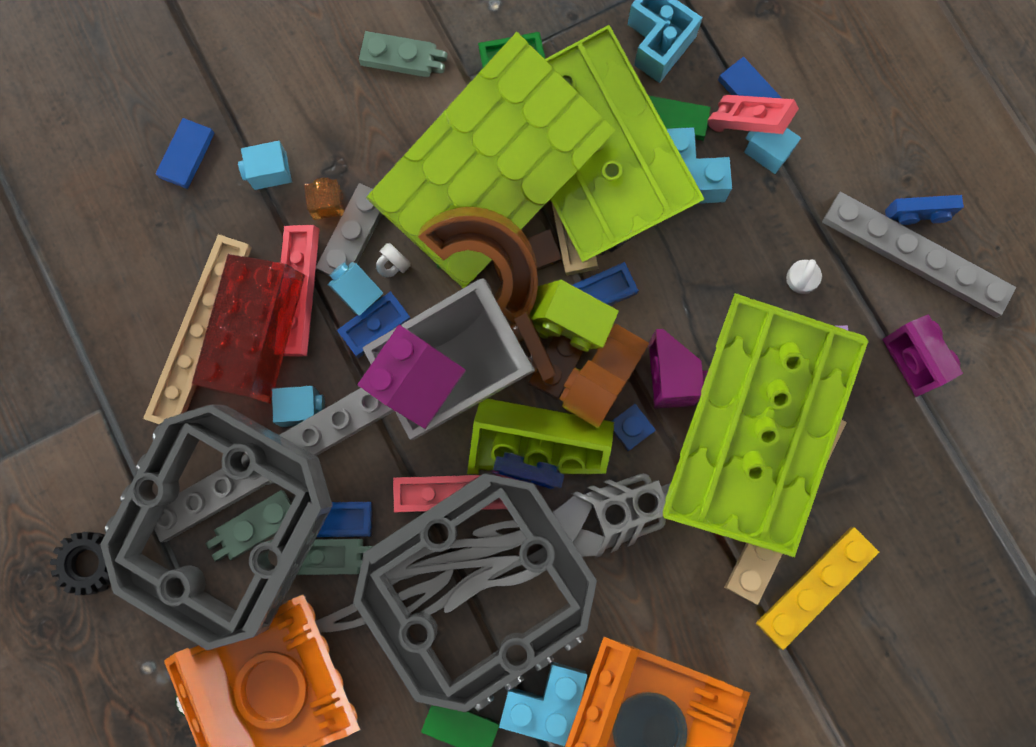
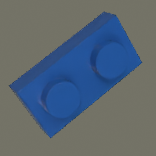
[885,195,964,225]
[337,291,411,358]

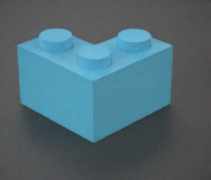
[627,0,703,83]
[667,128,732,203]
[499,662,587,746]

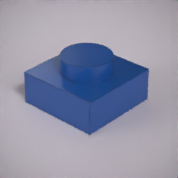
[612,404,656,451]

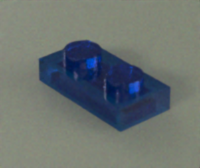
[491,453,565,491]

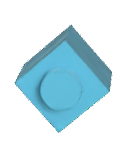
[744,128,801,174]
[238,141,292,190]
[327,262,383,316]
[272,386,325,427]

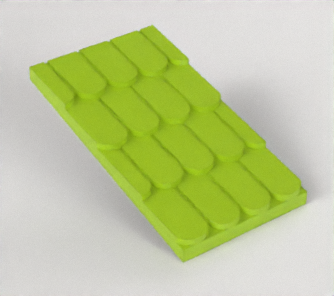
[545,25,705,262]
[366,32,616,288]
[663,293,868,557]

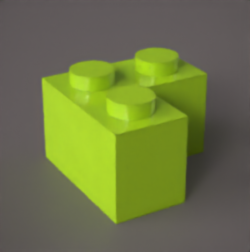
[530,280,619,352]

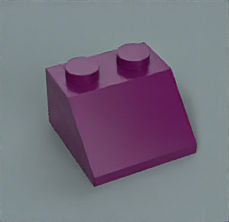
[882,314,963,397]
[357,325,466,429]
[648,329,708,409]

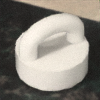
[376,243,411,277]
[786,259,822,294]

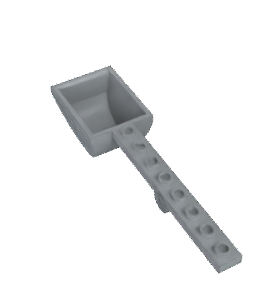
[154,278,535,542]

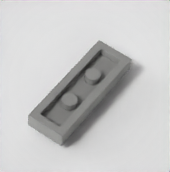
[316,183,382,277]

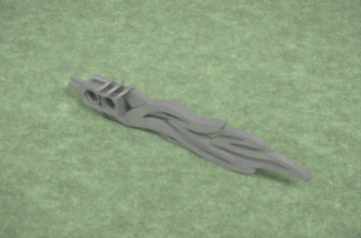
[315,473,671,632]

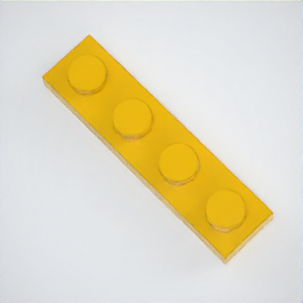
[756,527,879,650]

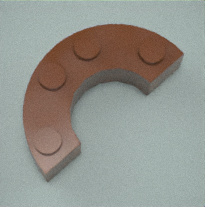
[418,207,538,323]
[559,323,650,429]

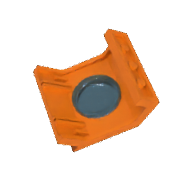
[565,637,750,747]

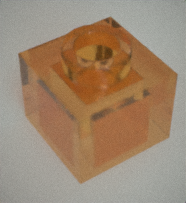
[304,178,345,220]

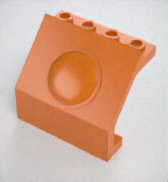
[164,594,360,747]

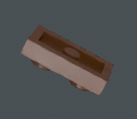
[510,307,556,381]
[529,335,584,400]

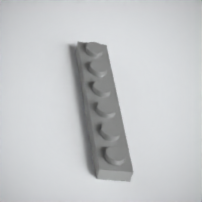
[822,191,1016,318]

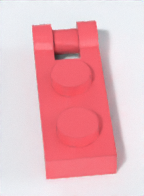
[708,95,799,134]

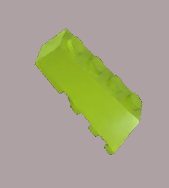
[467,399,614,474]

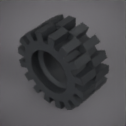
[50,532,111,595]

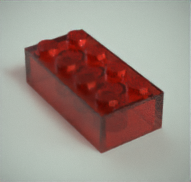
[192,254,305,404]

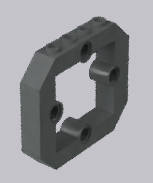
[100,405,332,650]
[353,473,597,712]

